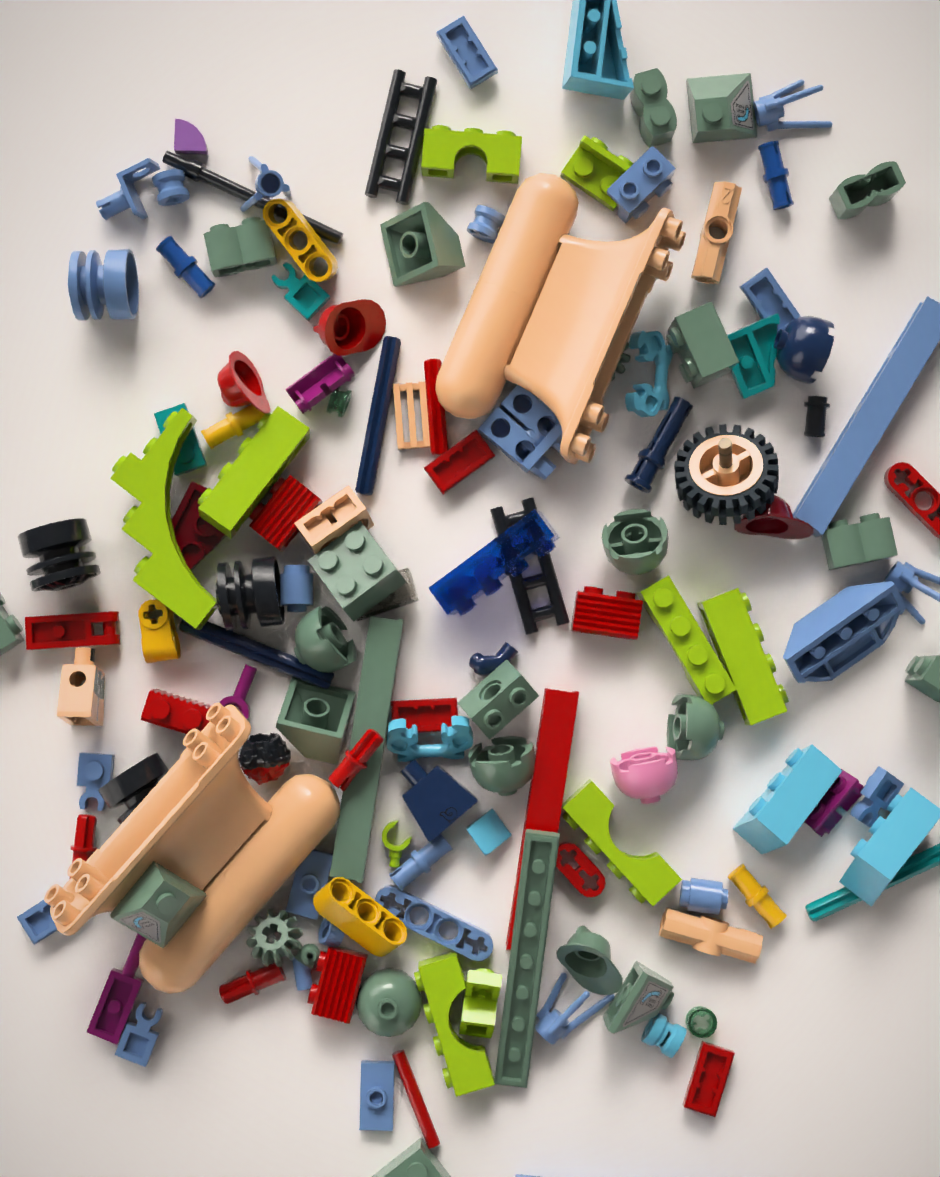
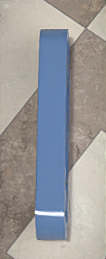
[375,885,493,961]

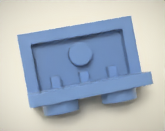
[607,146,676,224]

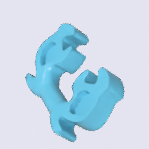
[625,331,673,417]
[386,716,474,762]

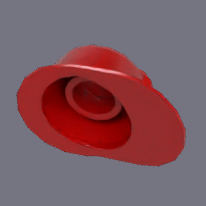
[313,299,386,356]
[217,351,271,414]

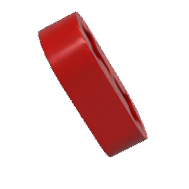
[556,842,606,898]

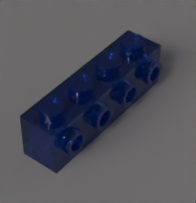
[429,509,560,616]

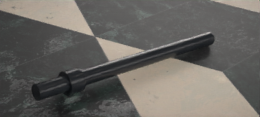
[162,150,344,245]

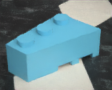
[562,0,634,100]
[732,744,843,854]
[839,787,940,907]

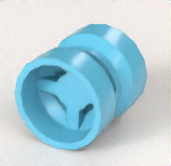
[641,1013,687,1058]

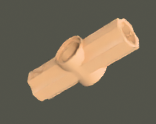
[691,181,742,284]
[658,907,763,964]

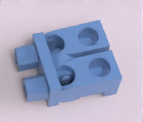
[477,385,562,480]

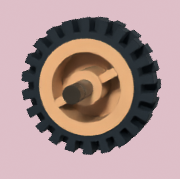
[674,424,779,525]

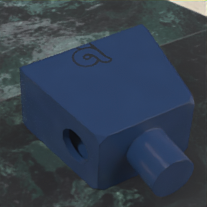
[400,759,478,842]

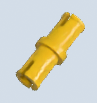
[201,404,265,450]
[727,864,787,929]

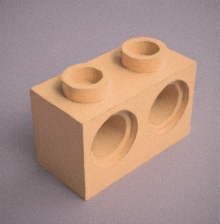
[294,485,374,554]

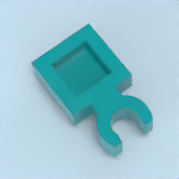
[271,262,330,321]

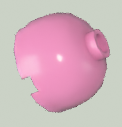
[610,747,678,804]

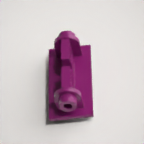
[285,354,355,414]
[804,769,864,837]

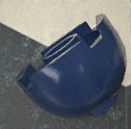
[773,316,835,384]

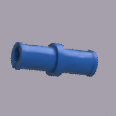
[758,141,794,210]
[156,236,216,298]

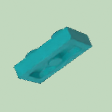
[154,403,207,476]

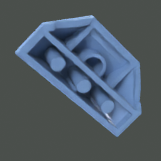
[783,581,906,683]

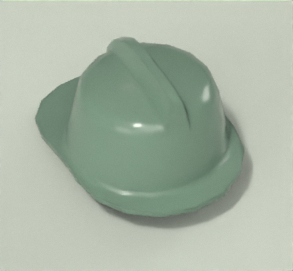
[556,926,623,995]

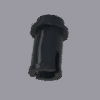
[804,396,830,437]

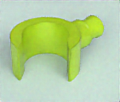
[382,820,412,868]

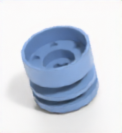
[68,249,139,321]

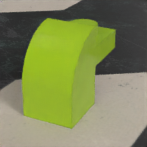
[459,968,502,1039]

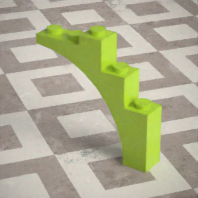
[110,408,218,630]

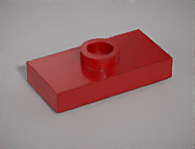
[424,430,496,495]
[391,698,458,733]
[682,1041,735,1117]

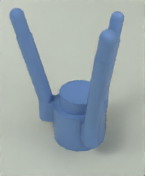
[753,79,833,132]
[240,156,291,212]
[883,561,940,625]
[535,973,614,1045]

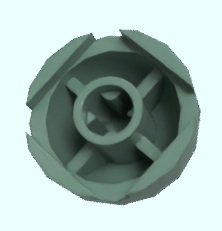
[601,509,669,575]
[294,606,357,673]
[666,694,725,760]
[468,736,535,796]
[356,968,422,1037]

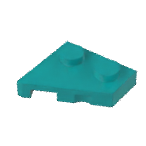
[727,313,780,399]

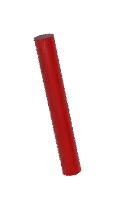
[392,1049,440,1149]

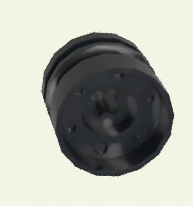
[17,518,101,592]
[215,556,285,631]
[98,753,169,824]

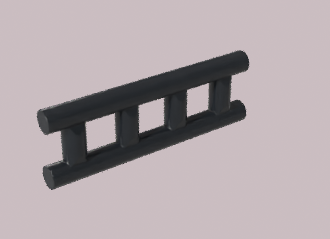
[365,69,437,205]
[490,497,570,635]

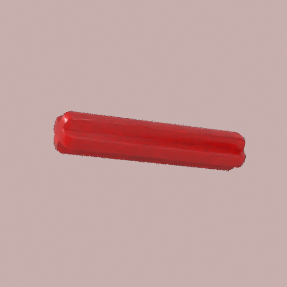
[424,358,448,455]

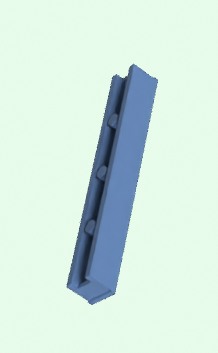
[792,296,940,537]

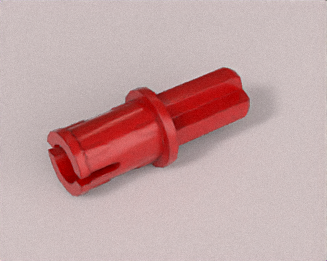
[328,729,384,791]
[69,814,97,879]
[219,962,286,1004]

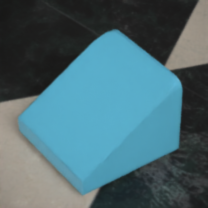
[466,808,512,856]

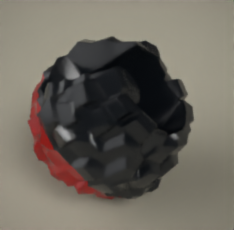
[238,733,291,785]

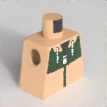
[57,647,105,726]

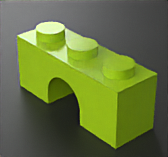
[421,125,522,184]

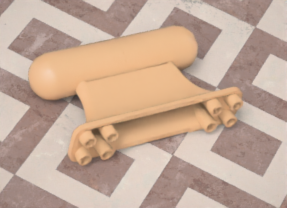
[435,173,686,464]
[44,703,340,994]

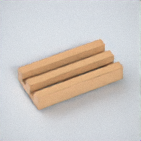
[393,381,430,450]

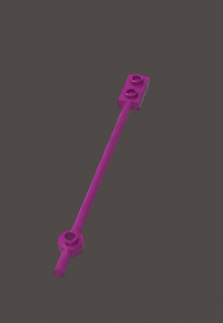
[86,664,257,1044]

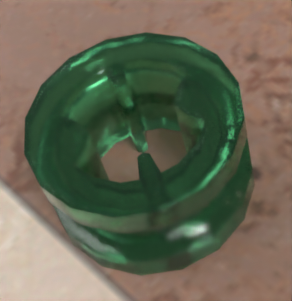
[326,386,352,418]
[685,1006,717,1038]

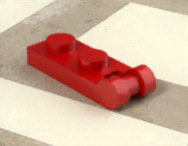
[25,611,120,650]

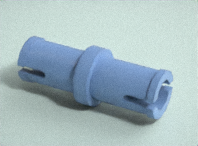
[389,834,453,891]

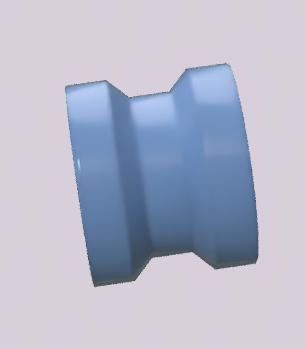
[152,169,190,206]
[467,205,505,244]

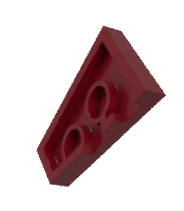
[172,481,226,571]

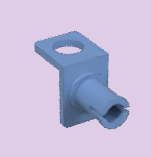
[96,158,161,220]

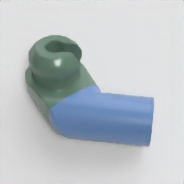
[292,944,320,991]

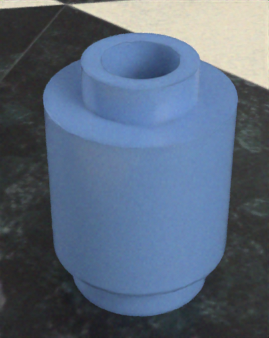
[280,565,313,612]
[679,878,728,915]

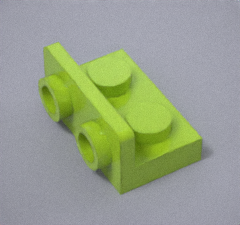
[560,135,633,211]

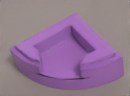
[174,119,208,154]

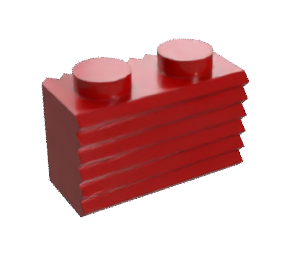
[249,475,323,552]
[570,586,643,640]
[141,689,211,734]
[307,946,368,1024]

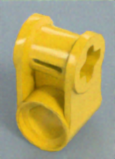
[138,599,181,664]

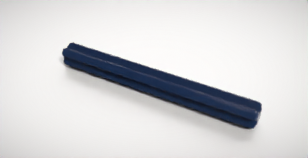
[355,336,401,496]
[179,619,334,690]

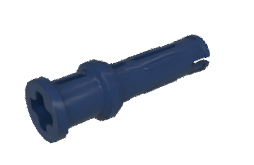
[624,397,693,493]

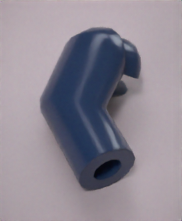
[469,642,518,676]

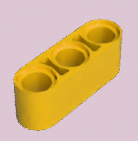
[263,199,338,282]
[313,877,407,957]

